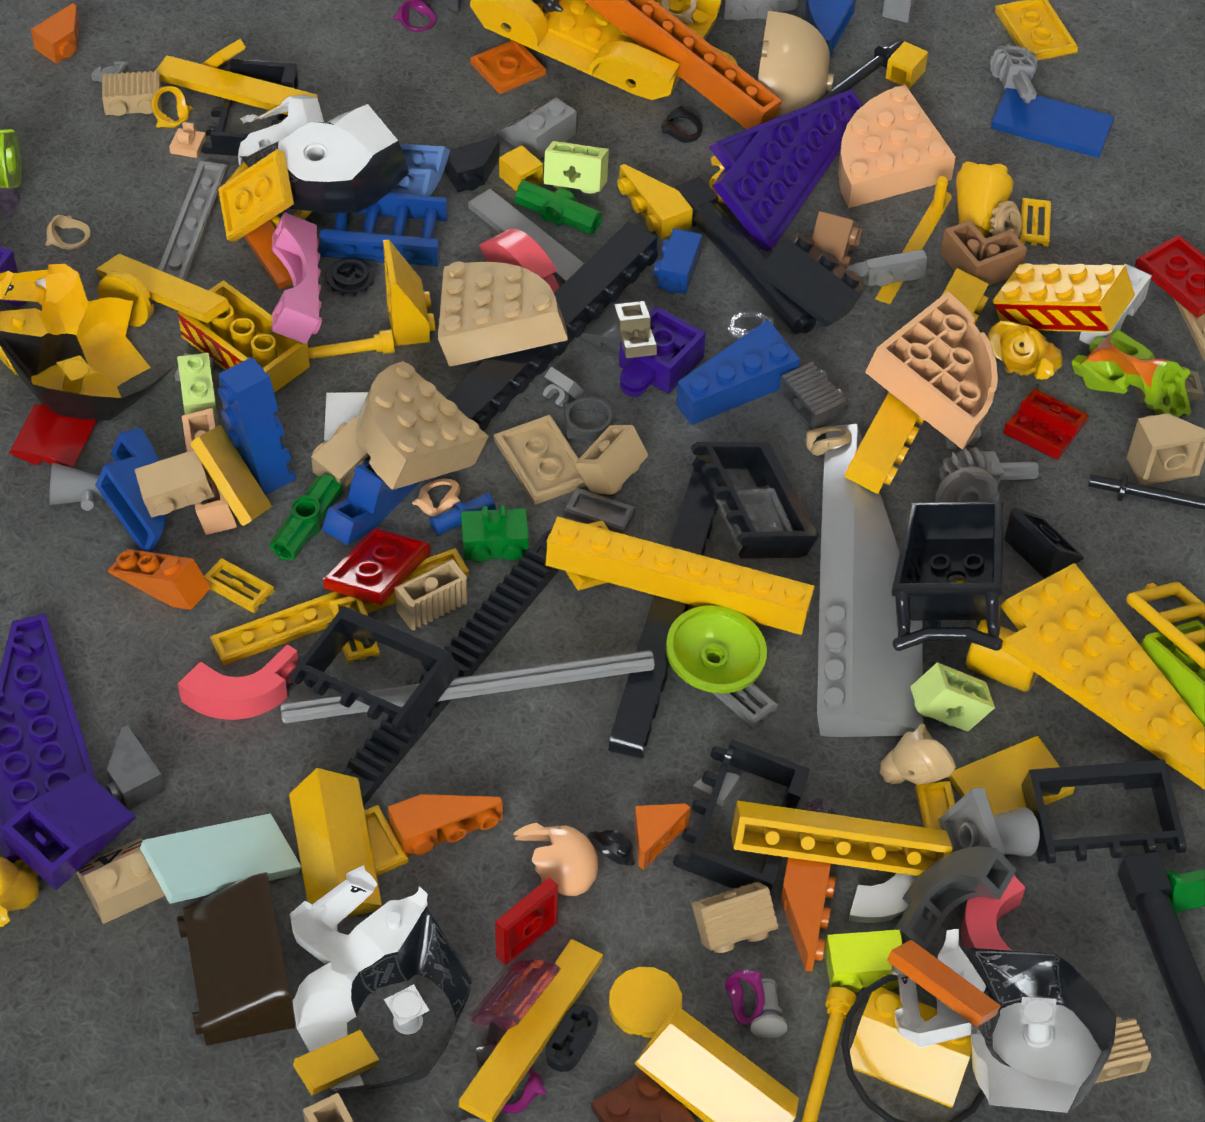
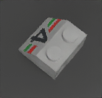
[496,97,577,160]

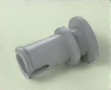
[750,978,788,1038]

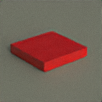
[495,877,558,965]

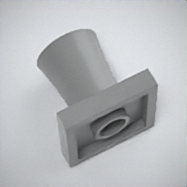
[939,788,1040,857]

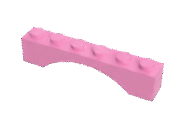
[272,212,322,344]

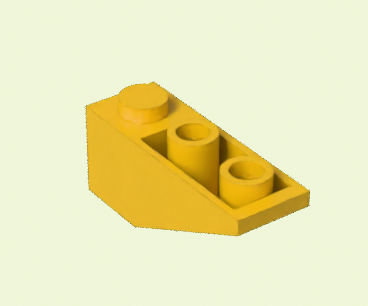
[617,164,693,239]

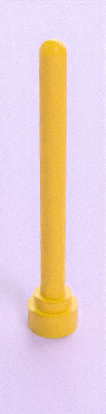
[308,329,395,359]
[801,987,857,1122]

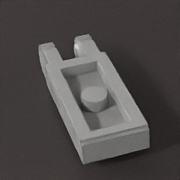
[846,249,927,287]

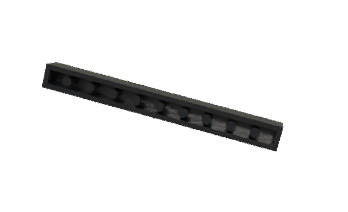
[446,221,658,431]

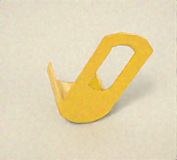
[965,620,1038,693]

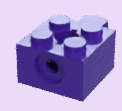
[619,306,706,397]

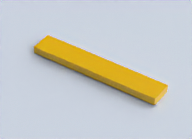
[156,55,318,115]
[96,254,230,323]
[459,939,603,1122]

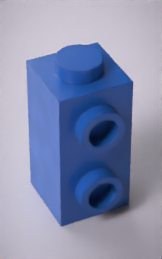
[654,229,702,294]

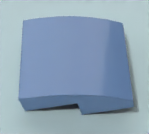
[390,144,450,196]

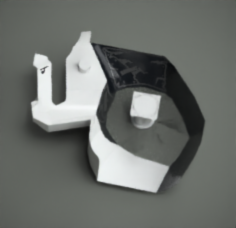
[238,95,409,213]
[290,865,472,1092]
[891,929,1117,1113]

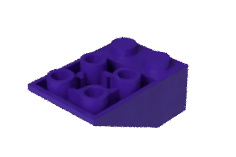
[1,772,136,890]

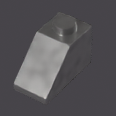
[106,725,165,810]

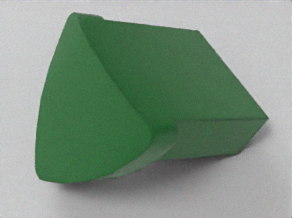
[1166,869,1205,913]

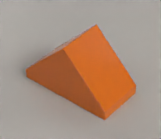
[634,803,691,870]

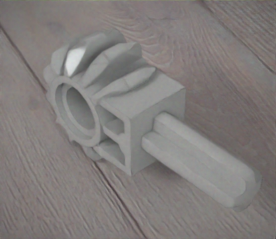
[990,44,1038,103]
[938,447,1039,485]

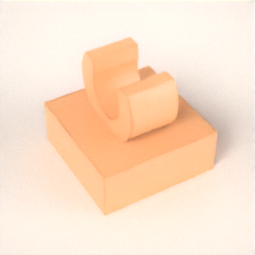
[169,122,206,158]

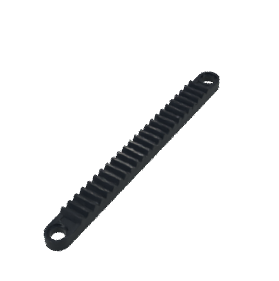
[341,529,560,806]

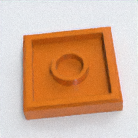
[470,40,546,94]

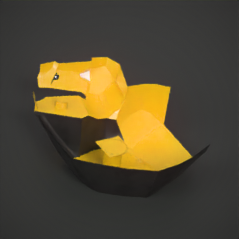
[0,264,175,421]

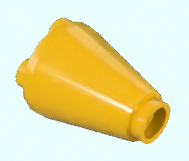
[956,161,1014,238]

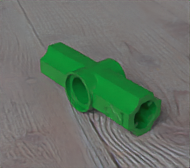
[515,180,603,235]
[270,473,343,562]

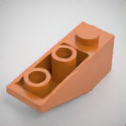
[107,549,211,610]
[388,794,503,856]
[781,858,836,972]

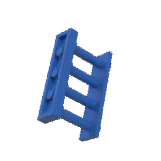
[319,193,447,267]

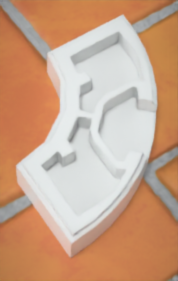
[849,873,919,923]

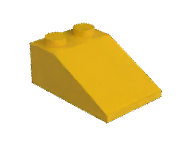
[383,239,435,346]

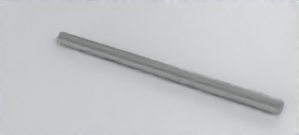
[280,650,655,723]

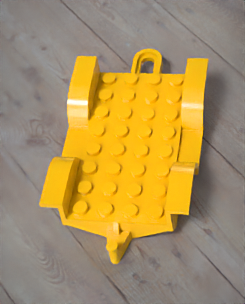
[470,0,738,100]

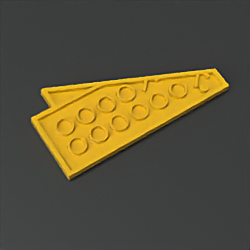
[1000,563,1205,790]

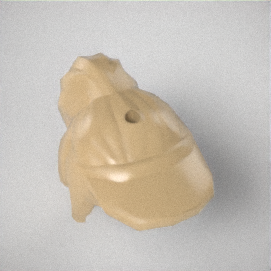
[880,724,956,784]

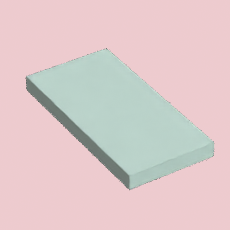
[140,813,301,904]

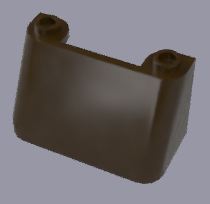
[177,872,295,1046]

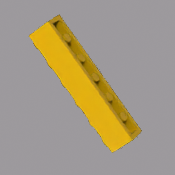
[731,800,953,876]

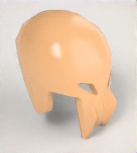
[513,823,599,896]

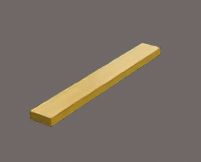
[210,548,469,666]

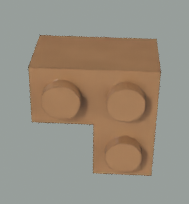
[812,211,863,269]
[940,220,1027,286]

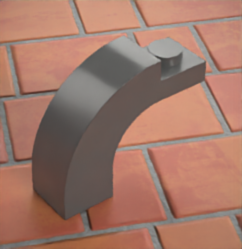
[894,846,1017,950]

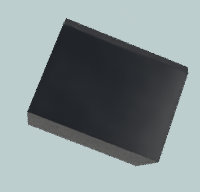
[1004,508,1084,579]

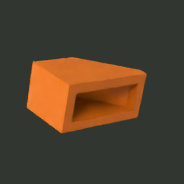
[31,3,80,64]

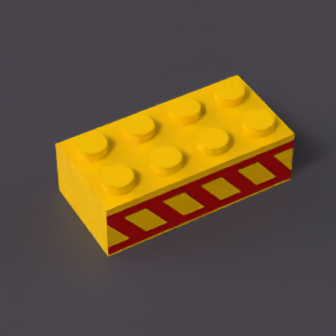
[993,263,1135,332]
[178,280,310,393]

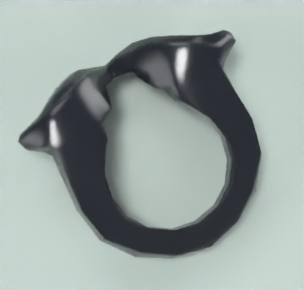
[661,106,702,143]
[587,830,635,865]

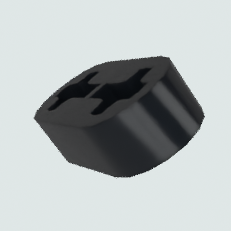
[546,1005,598,1072]

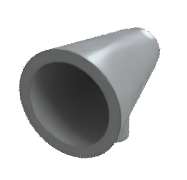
[49,462,104,511]

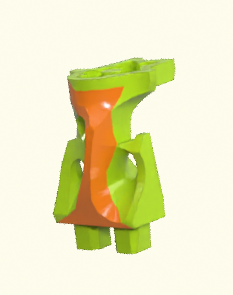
[1072,330,1192,418]

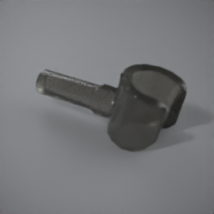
[475,1018,499,1068]

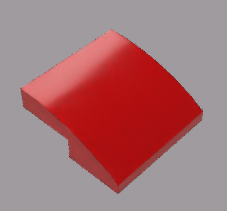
[1003,389,1089,460]
[9,404,97,468]

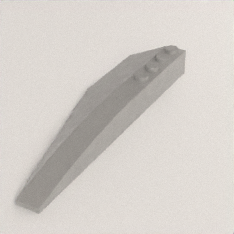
[817,424,924,737]

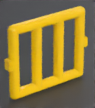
[1126,582,1205,670]

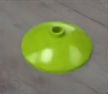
[666,605,767,694]

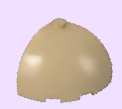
[758,11,834,118]

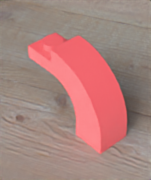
[479,229,560,293]
[178,644,299,720]
[961,875,1026,951]

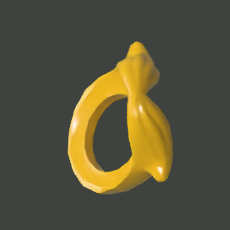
[151,86,193,128]

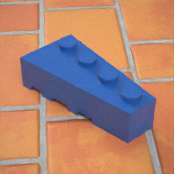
[676,320,800,425]
[218,357,296,495]

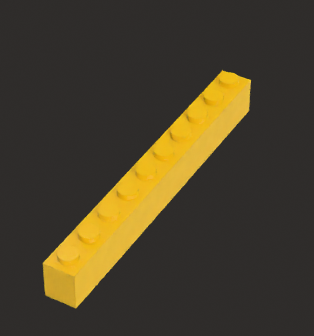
[844,268,989,494]

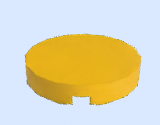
[97,271,154,327]
[609,967,682,1038]

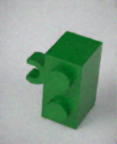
[461,505,529,563]

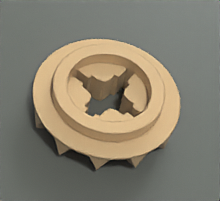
[989,201,1021,237]

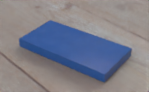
[991,88,1115,158]

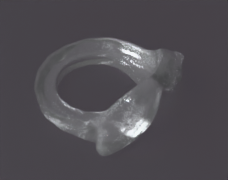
[728,311,775,338]

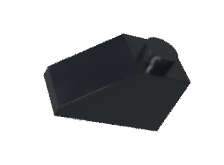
[445,136,500,193]

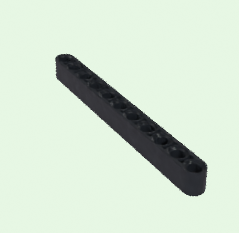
[608,469,720,759]

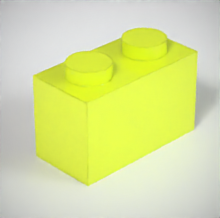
[824,929,902,993]

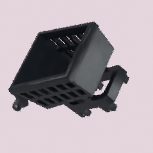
[892,501,1003,651]

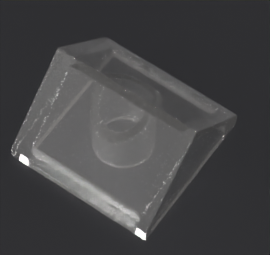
[714,488,793,563]

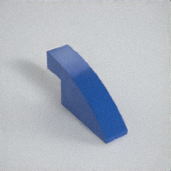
[805,0,856,56]
[95,428,166,552]
[322,460,419,545]

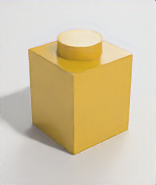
[885,41,928,89]
[499,145,543,192]

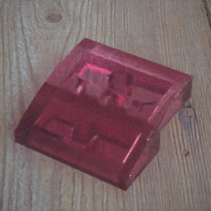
[469,960,561,1031]

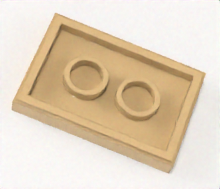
[494,414,586,505]

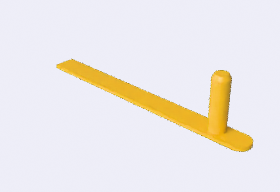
[875,176,952,305]

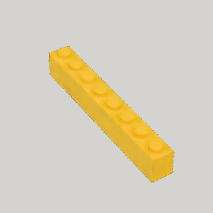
[546,516,815,635]

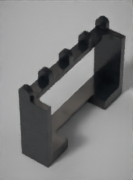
[201,59,299,156]
[691,442,819,559]
[290,606,459,734]
[673,739,810,891]
[1021,759,1187,864]

